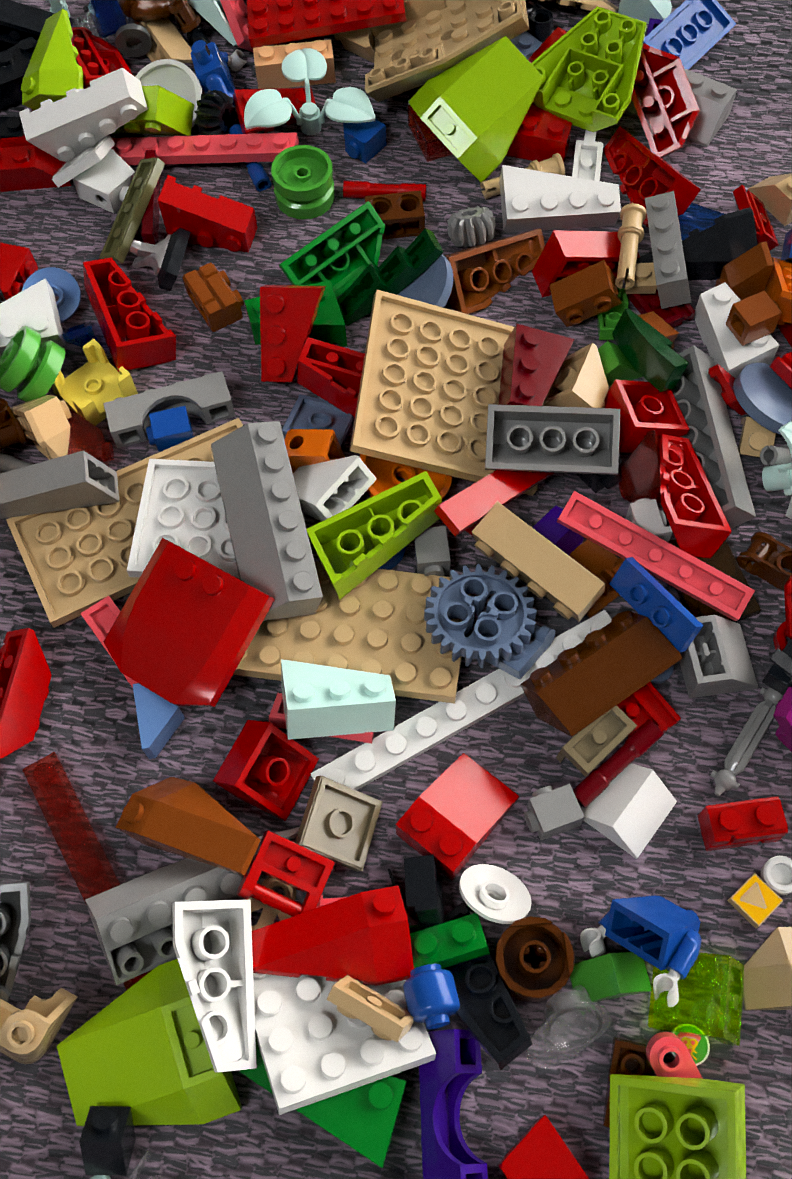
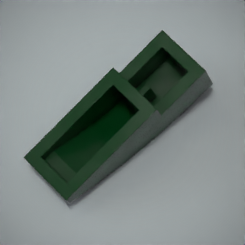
[612,308,689,392]

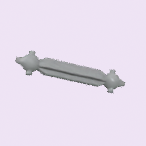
[711,687,783,796]

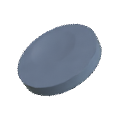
[397,254,453,308]
[733,363,792,435]

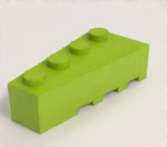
[113,85,194,136]
[306,471,442,599]

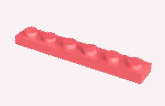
[557,491,755,621]

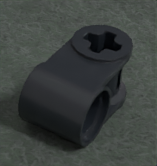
[525,0,553,43]

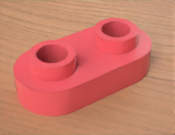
[646,1032,703,1079]

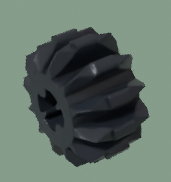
[194,90,236,135]

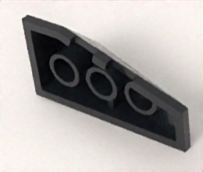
[636,207,758,281]

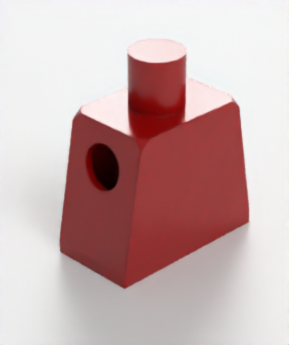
[497,1115,589,1179]

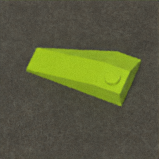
[21,9,83,110]

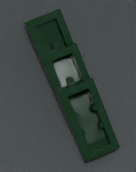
[337,228,443,326]

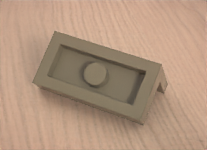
[556,705,637,777]

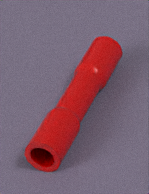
[343,180,426,202]

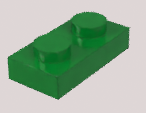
[410,913,490,969]

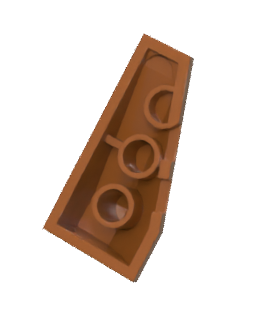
[445,228,545,314]
[115,777,261,876]

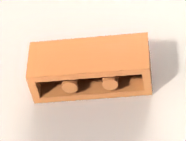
[253,39,336,89]

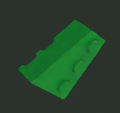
[244,280,347,347]

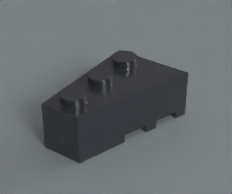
[0,0,74,52]

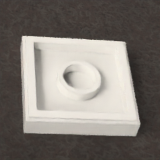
[52,135,115,188]

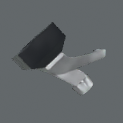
[130,228,191,291]

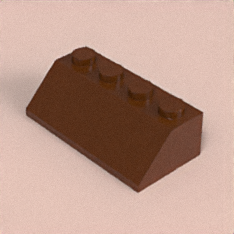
[520,611,682,737]

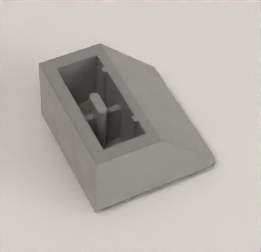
[679,615,758,698]

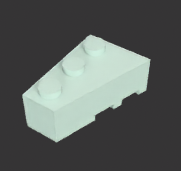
[281,659,396,740]

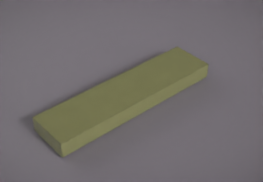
[99,158,165,264]

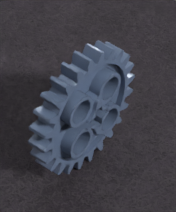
[424,564,537,668]

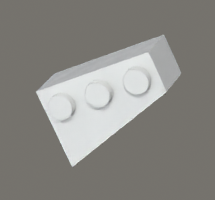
[0,278,66,357]

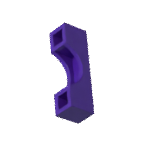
[419,1029,488,1179]

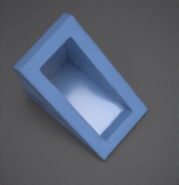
[133,683,185,759]

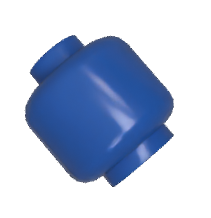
[403,964,460,1030]

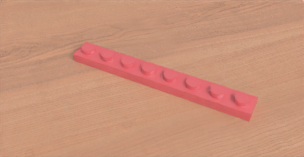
[111,132,299,166]

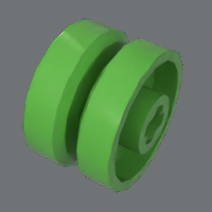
[271,145,335,219]
[0,326,66,402]

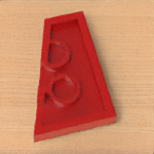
[233,88,316,134]

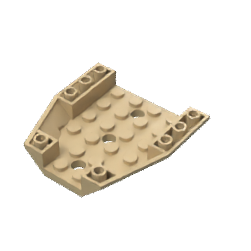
[365,0,529,102]

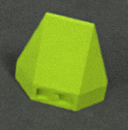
[531,6,647,132]
[408,36,544,182]
[57,959,242,1126]

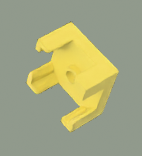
[52,339,138,429]

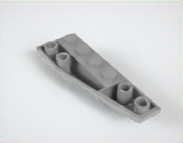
[85,827,300,986]

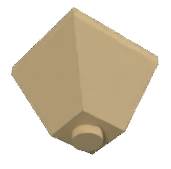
[543,343,609,408]

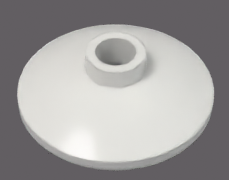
[459,864,531,924]

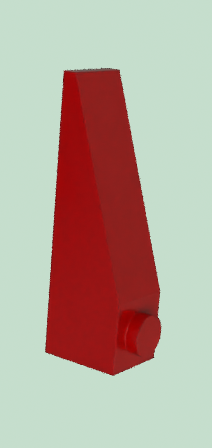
[603,126,701,228]
[659,434,732,559]

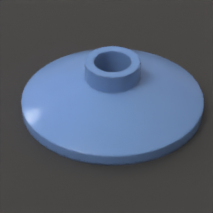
[22,267,81,323]

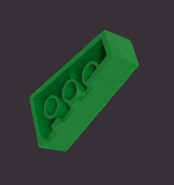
[240,1035,407,1168]

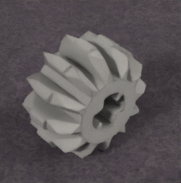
[447,206,496,248]

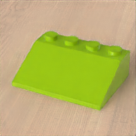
[609,1074,746,1179]

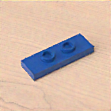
[609,557,704,653]

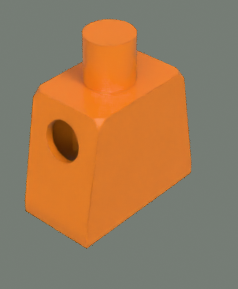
[284,429,345,473]

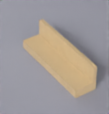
[124,16,193,63]

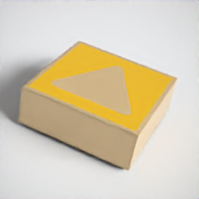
[727,873,784,928]

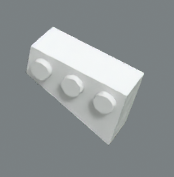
[694,282,779,378]

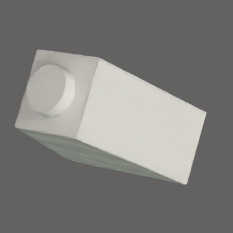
[293,455,377,521]

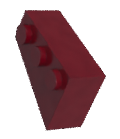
[498,324,574,406]

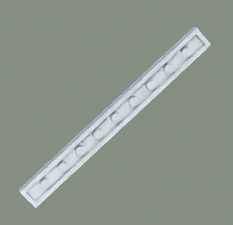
[310,610,612,790]

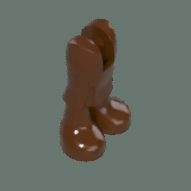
[118,0,196,27]

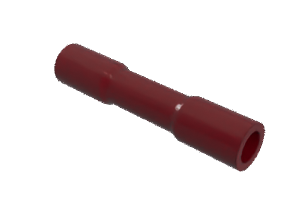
[573,719,664,808]

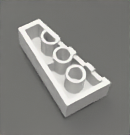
[19,68,148,162]
[499,165,621,233]

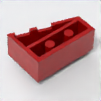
[297,337,365,419]

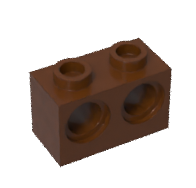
[365,190,425,240]

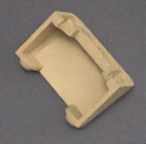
[0,988,77,1064]

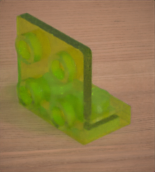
[648,952,744,1046]

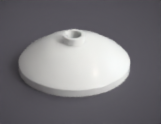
[135,59,202,137]

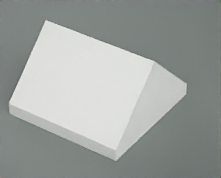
[581,763,677,859]

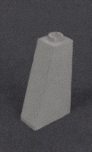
[0,450,120,519]

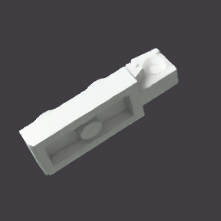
[572,130,603,181]

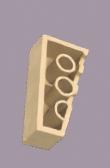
[472,501,605,622]

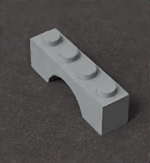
[645,191,691,309]
[103,371,236,449]

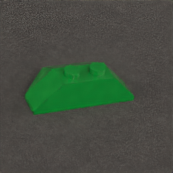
[279,201,385,298]

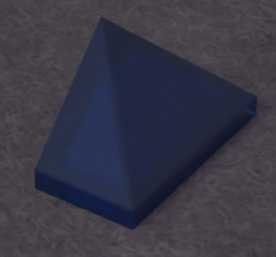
[62,321,99,348]

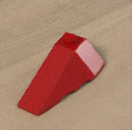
[252,885,414,986]

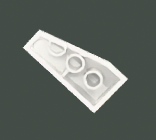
[172,900,257,1072]

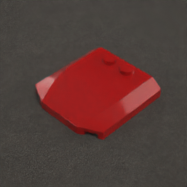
[103,538,275,707]

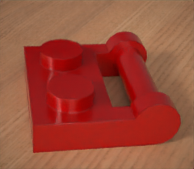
[236,830,335,917]

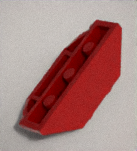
[71,27,132,89]
[632,43,700,158]
[0,136,72,192]
[0,628,52,759]

